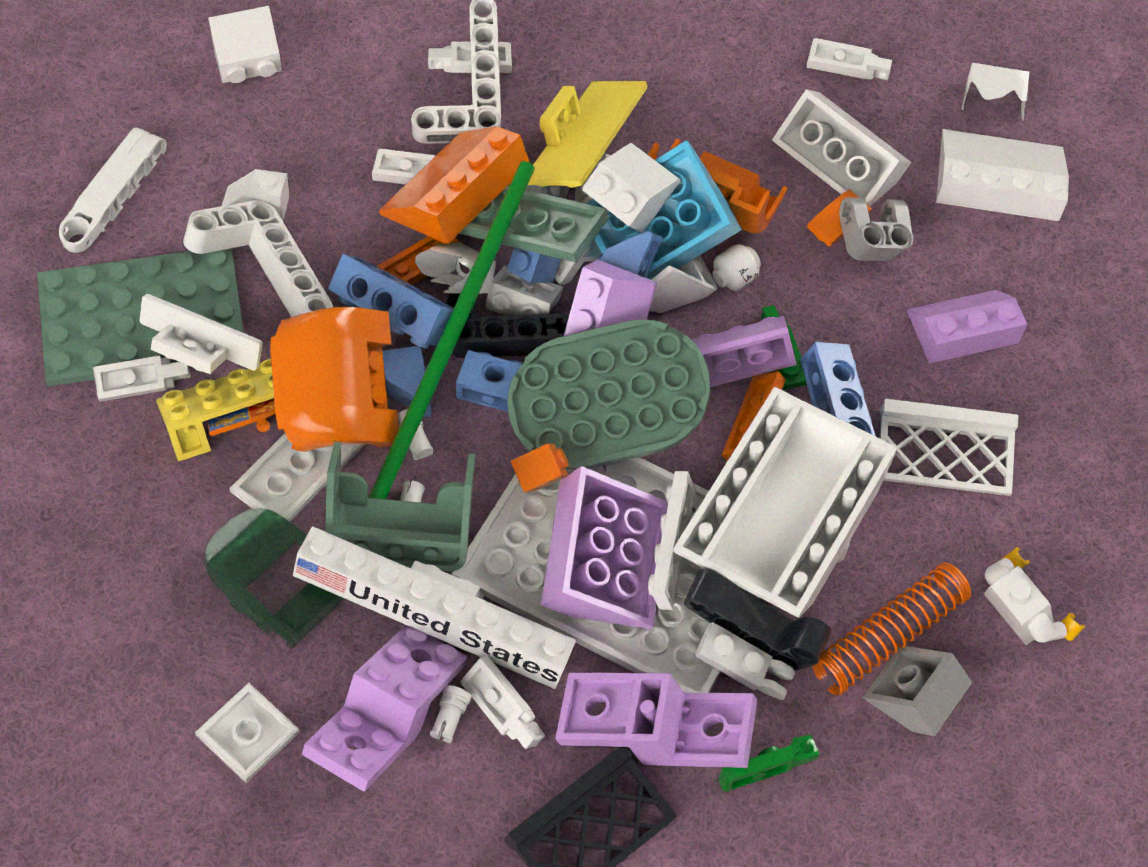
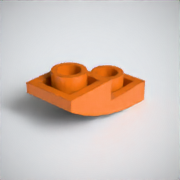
[807,189,872,247]

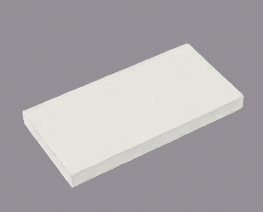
[230,433,365,530]

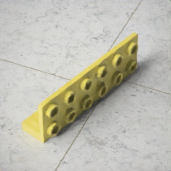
[156,359,274,462]

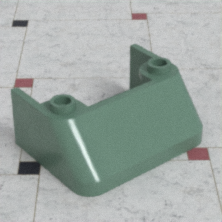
[325,442,476,572]

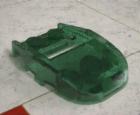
[204,508,345,649]

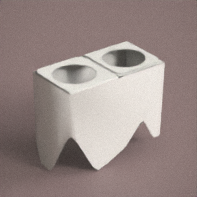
[962,63,1029,121]
[415,242,496,294]

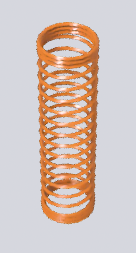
[812,562,971,696]

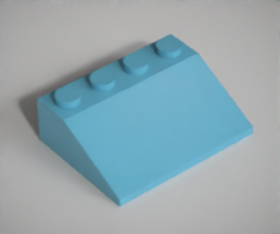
[586,140,742,280]

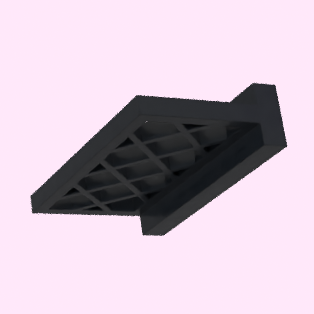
[504,747,677,867]

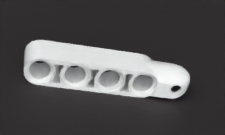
[59,127,167,253]

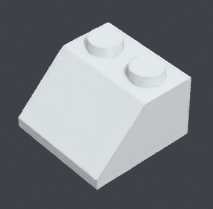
[208,6,282,83]
[581,143,681,233]

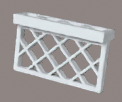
[879,399,1018,496]

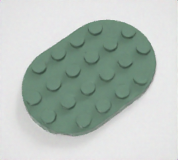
[508,319,710,470]

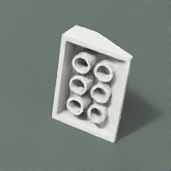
[936,129,1069,221]

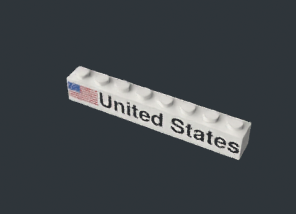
[293,526,576,689]

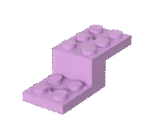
[301,625,468,792]
[555,673,757,768]

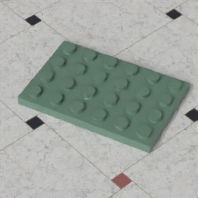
[37,248,244,386]

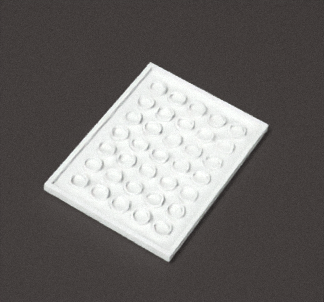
[452,457,761,693]

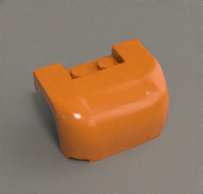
[648,138,788,234]
[270,307,399,452]

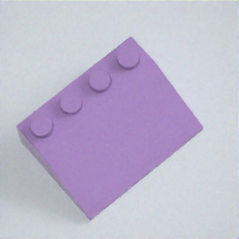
[541,466,668,629]

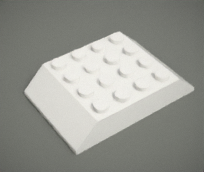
[673,387,898,618]

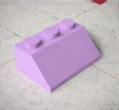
[564,260,657,336]
[907,290,1027,364]
[692,316,797,387]

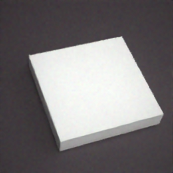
[195,683,300,783]

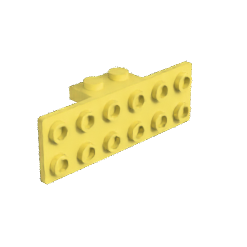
[528,81,647,188]

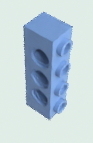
[328,254,454,349]
[800,342,875,436]
[456,350,523,412]

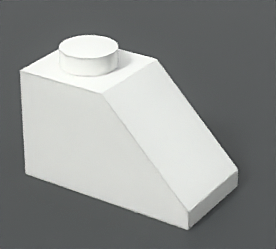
[222,169,289,221]

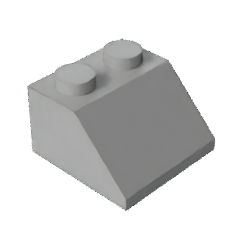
[862,646,972,736]

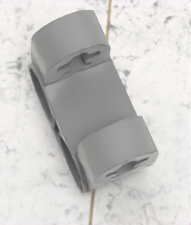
[839,197,913,261]

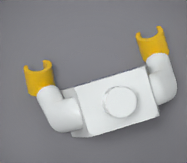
[984,547,1085,645]

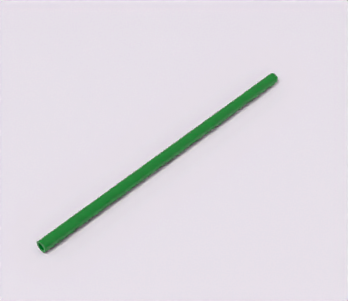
[368,161,535,499]

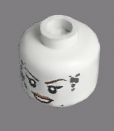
[712,244,761,291]

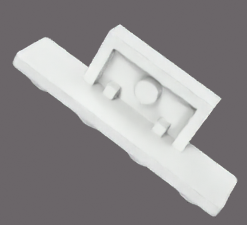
[140,294,263,374]

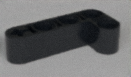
[445,293,569,358]
[684,569,831,671]

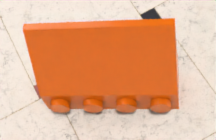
[379,126,530,244]

